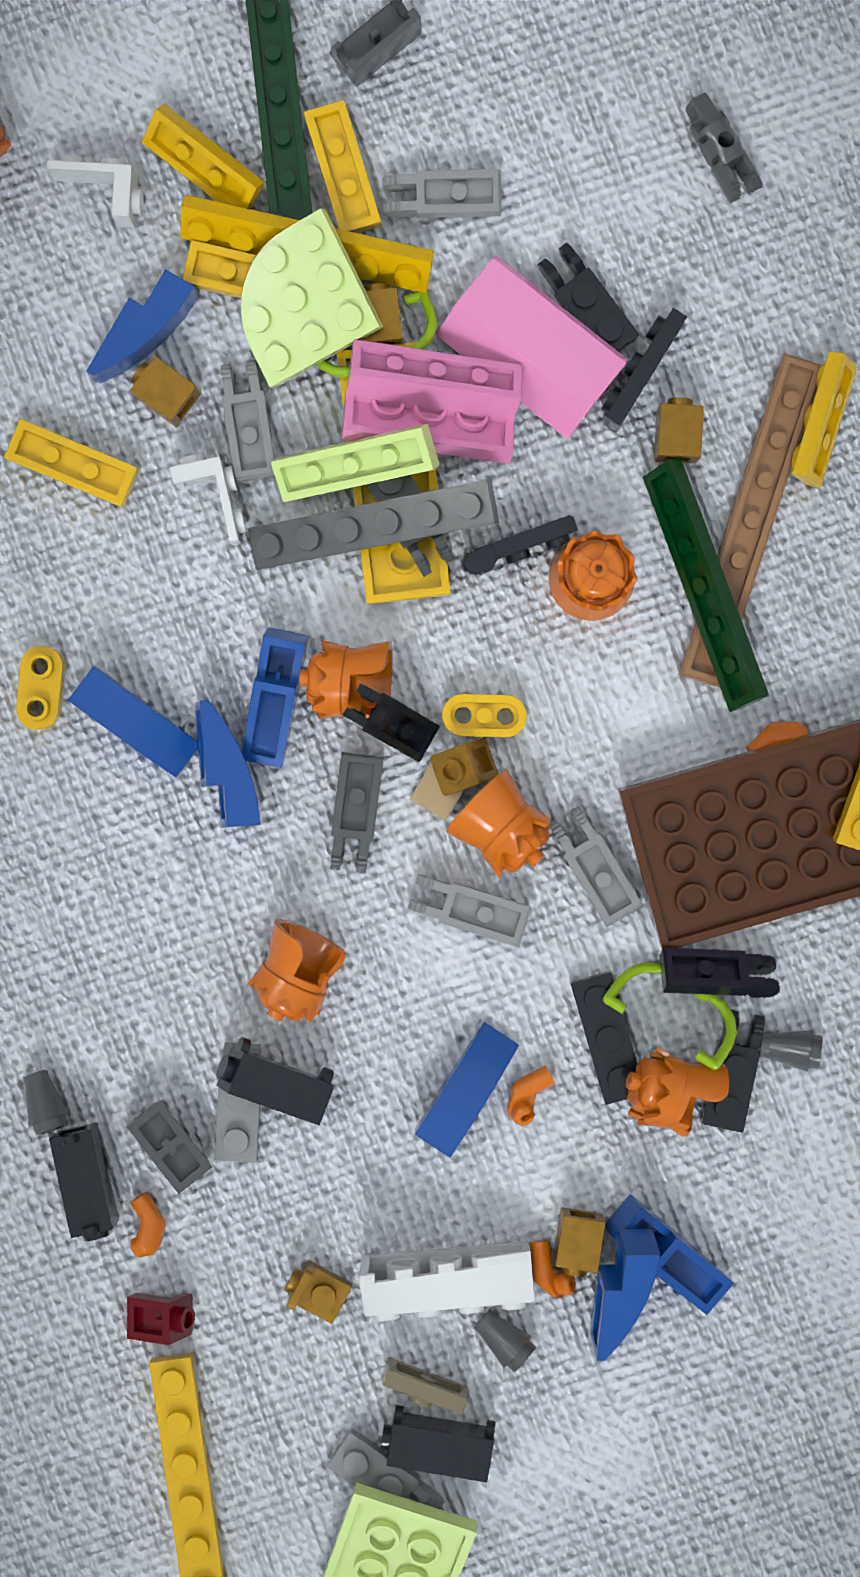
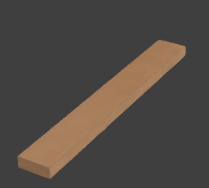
[678,353,822,688]

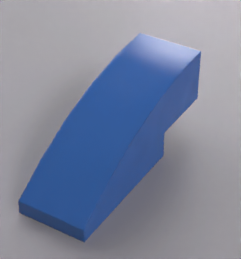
[86,269,200,384]
[242,627,309,768]
[68,666,198,778]
[194,700,261,828]
[415,1021,519,1158]
[605,1194,734,1315]
[590,1229,660,1361]

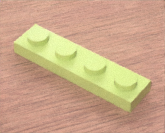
[271,423,440,502]

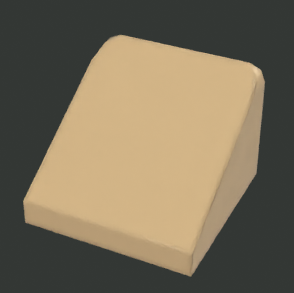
[410,763,464,821]

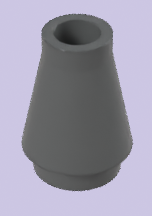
[760,1030,823,1072]
[23,1070,69,1136]
[473,1309,537,1372]

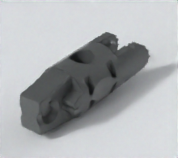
[685,92,763,203]

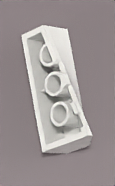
[359,1241,535,1321]

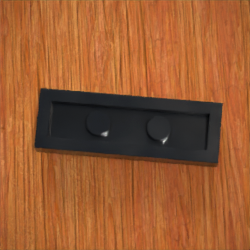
[601,308,688,433]
[570,971,638,1105]

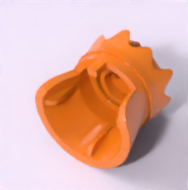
[548,531,637,621]
[299,640,393,719]
[446,769,551,878]
[247,919,346,1022]
[626,1046,729,1136]

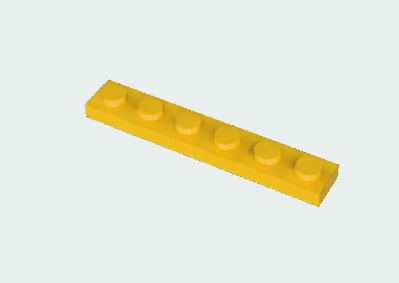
[180,195,435,293]
[149,1352,225,1577]

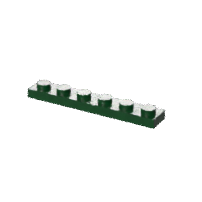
[245,0,313,220]
[642,458,770,712]

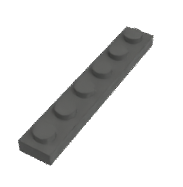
[248,479,499,570]

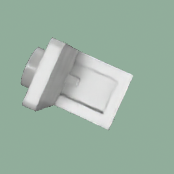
[47,155,144,228]
[170,454,247,546]

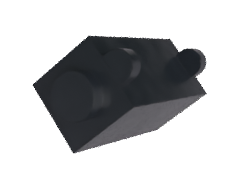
[216,1037,335,1126]
[49,1122,119,1241]
[380,1405,496,1483]

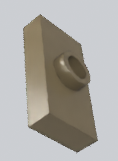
[383,1357,468,1415]

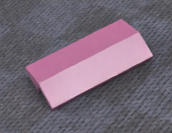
[436,255,629,439]
[341,339,522,464]

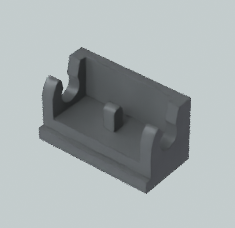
[329,0,421,88]
[126,1100,212,1194]

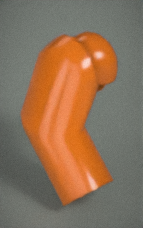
[746,721,808,752]
[507,1065,555,1126]
[130,1191,166,1257]
[529,1241,576,1298]

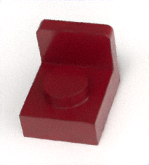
[127,1293,195,1345]

